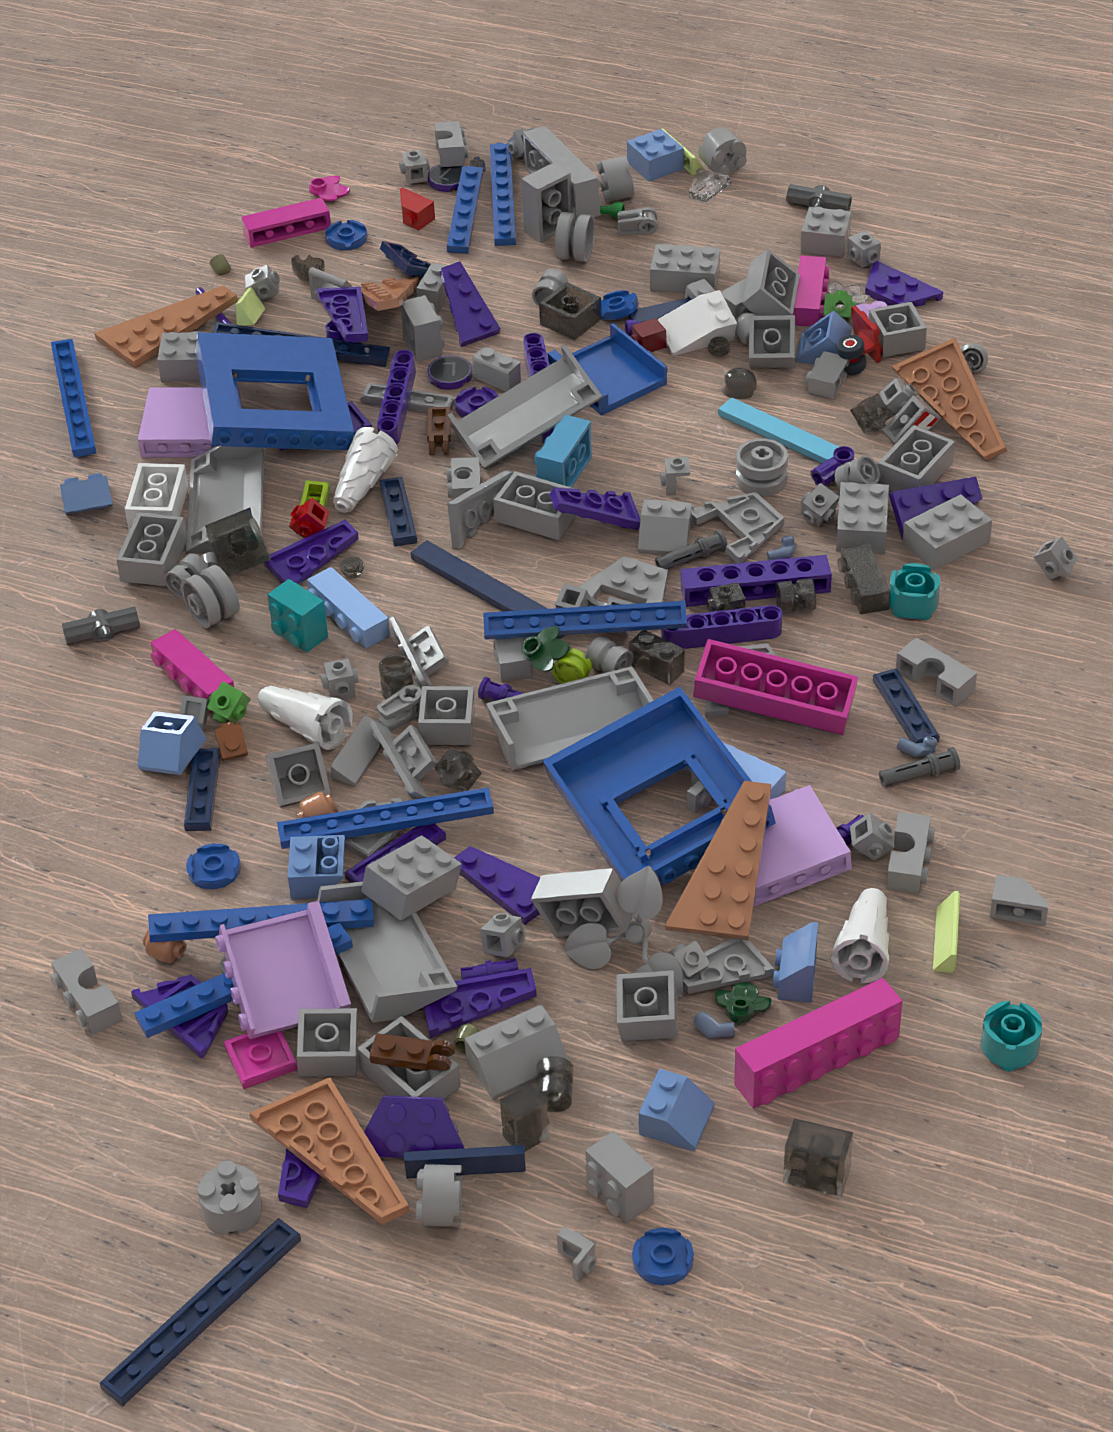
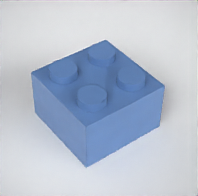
[627,129,684,182]

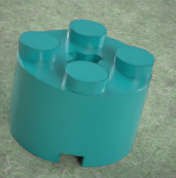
[889,563,940,620]
[981,1001,1042,1072]

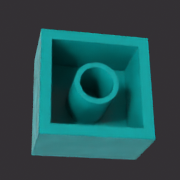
[267,579,328,652]

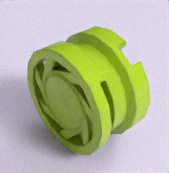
[552,648,592,684]

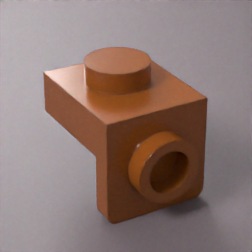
[215,722,248,761]

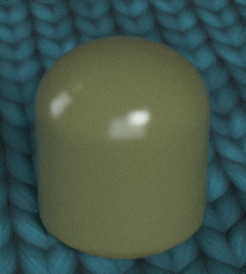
[209,254,231,275]
[453,1024,480,1053]

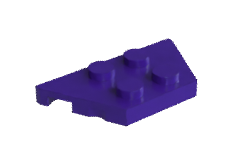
[865,261,943,307]
[131,974,229,1059]
[364,1095,465,1158]

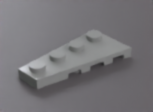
[447,471,512,549]

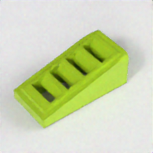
[300,480,330,508]

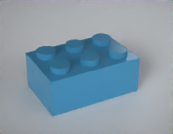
[534,415,592,488]

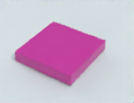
[224,1031,298,1089]

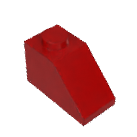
[400,187,435,231]

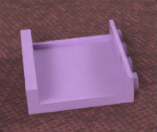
[138,387,242,458]
[754,785,852,907]
[215,901,351,1039]

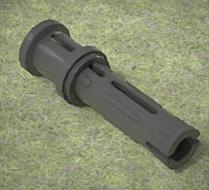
[655,530,728,570]
[879,747,960,787]

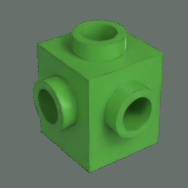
[824,291,856,321]
[207,681,251,725]

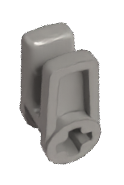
[617,207,658,235]
[377,685,422,731]

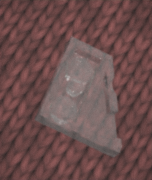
[689,168,731,202]

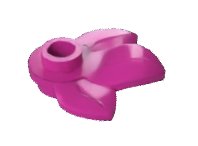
[309,176,350,201]

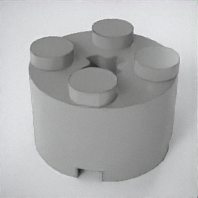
[698,127,747,178]
[596,156,635,203]
[197,1161,262,1235]
[416,1164,462,1227]

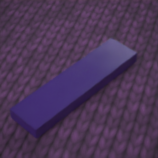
[344,824,446,883]

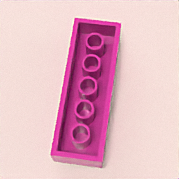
[693,639,858,735]
[734,978,903,1109]

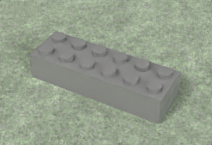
[523,126,602,219]

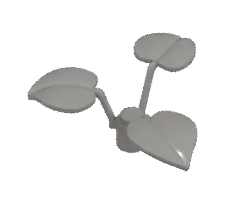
[564,866,684,998]

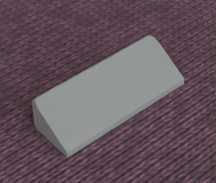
[331,715,382,786]

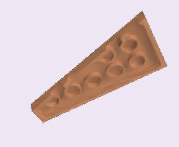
[361,276,420,311]
[94,286,238,368]
[892,338,1007,461]
[665,781,771,940]
[250,1077,410,1225]

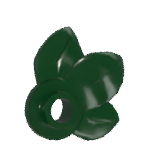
[522,626,570,672]
[715,982,771,1023]

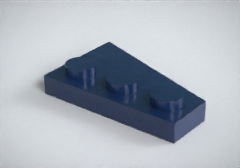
[380,241,431,278]

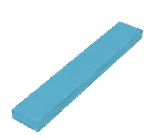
[718,398,839,463]

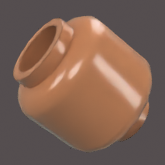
[297,791,339,818]
[143,929,187,963]

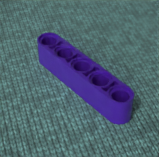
[377,350,416,445]
[661,605,782,650]

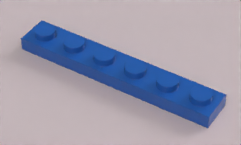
[447,166,483,254]

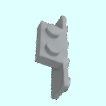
[389,616,449,690]
[370,720,438,799]

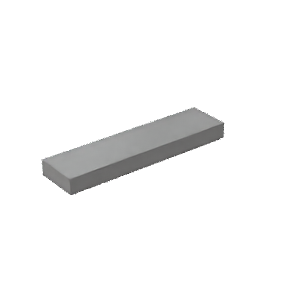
[361,383,455,413]

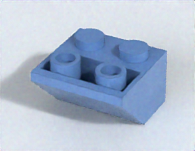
[60,473,113,515]
[138,711,207,775]
[288,835,345,899]

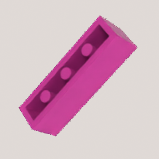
[241,197,331,248]
[793,256,830,327]
[150,629,234,713]

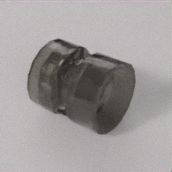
[775,578,816,614]
[379,654,414,700]
[534,1056,574,1112]

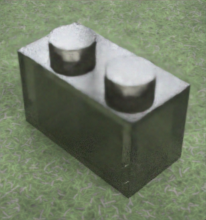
[629,630,685,685]
[500,1083,550,1152]

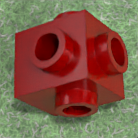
[289,498,330,538]

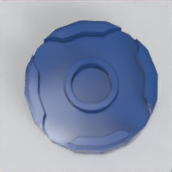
[325,220,368,250]
[595,290,639,320]
[186,843,241,890]
[632,1227,694,1286]

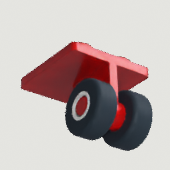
[837,305,882,375]

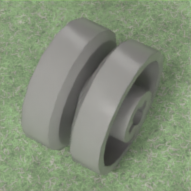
[555,212,595,263]
[736,438,788,497]
[181,565,240,629]

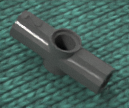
[786,184,852,211]
[62,606,140,644]

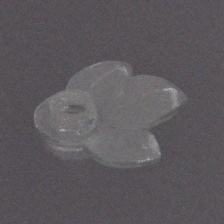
[828,281,869,308]

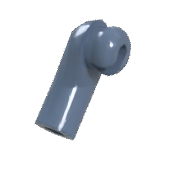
[767,536,796,560]
[897,736,937,758]
[694,1012,735,1039]

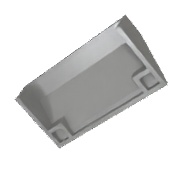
[448,344,602,469]
[186,446,264,554]
[486,666,654,770]
[317,882,457,1023]

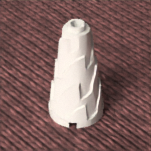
[333,427,398,513]
[258,685,353,750]
[831,888,889,984]

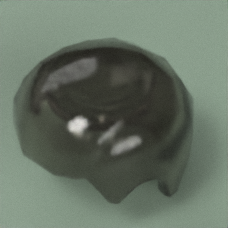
[291,255,325,281]
[722,367,757,399]

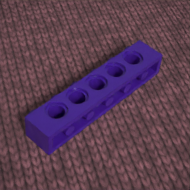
[680,555,832,607]

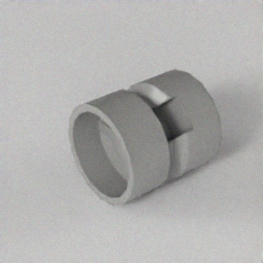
[532,269,569,310]
[835,455,880,489]
[164,553,208,599]
[585,636,633,673]

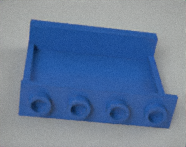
[548,323,668,416]

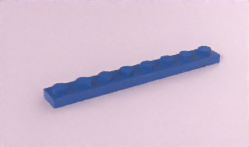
[490,143,516,246]
[51,339,97,458]
[483,601,687,640]
[277,787,494,849]
[148,899,374,943]
[134,922,353,1038]

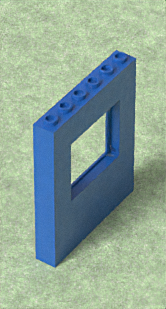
[195,332,354,450]
[543,687,776,886]

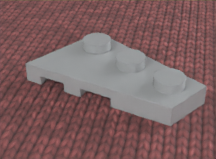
[683,938,775,994]

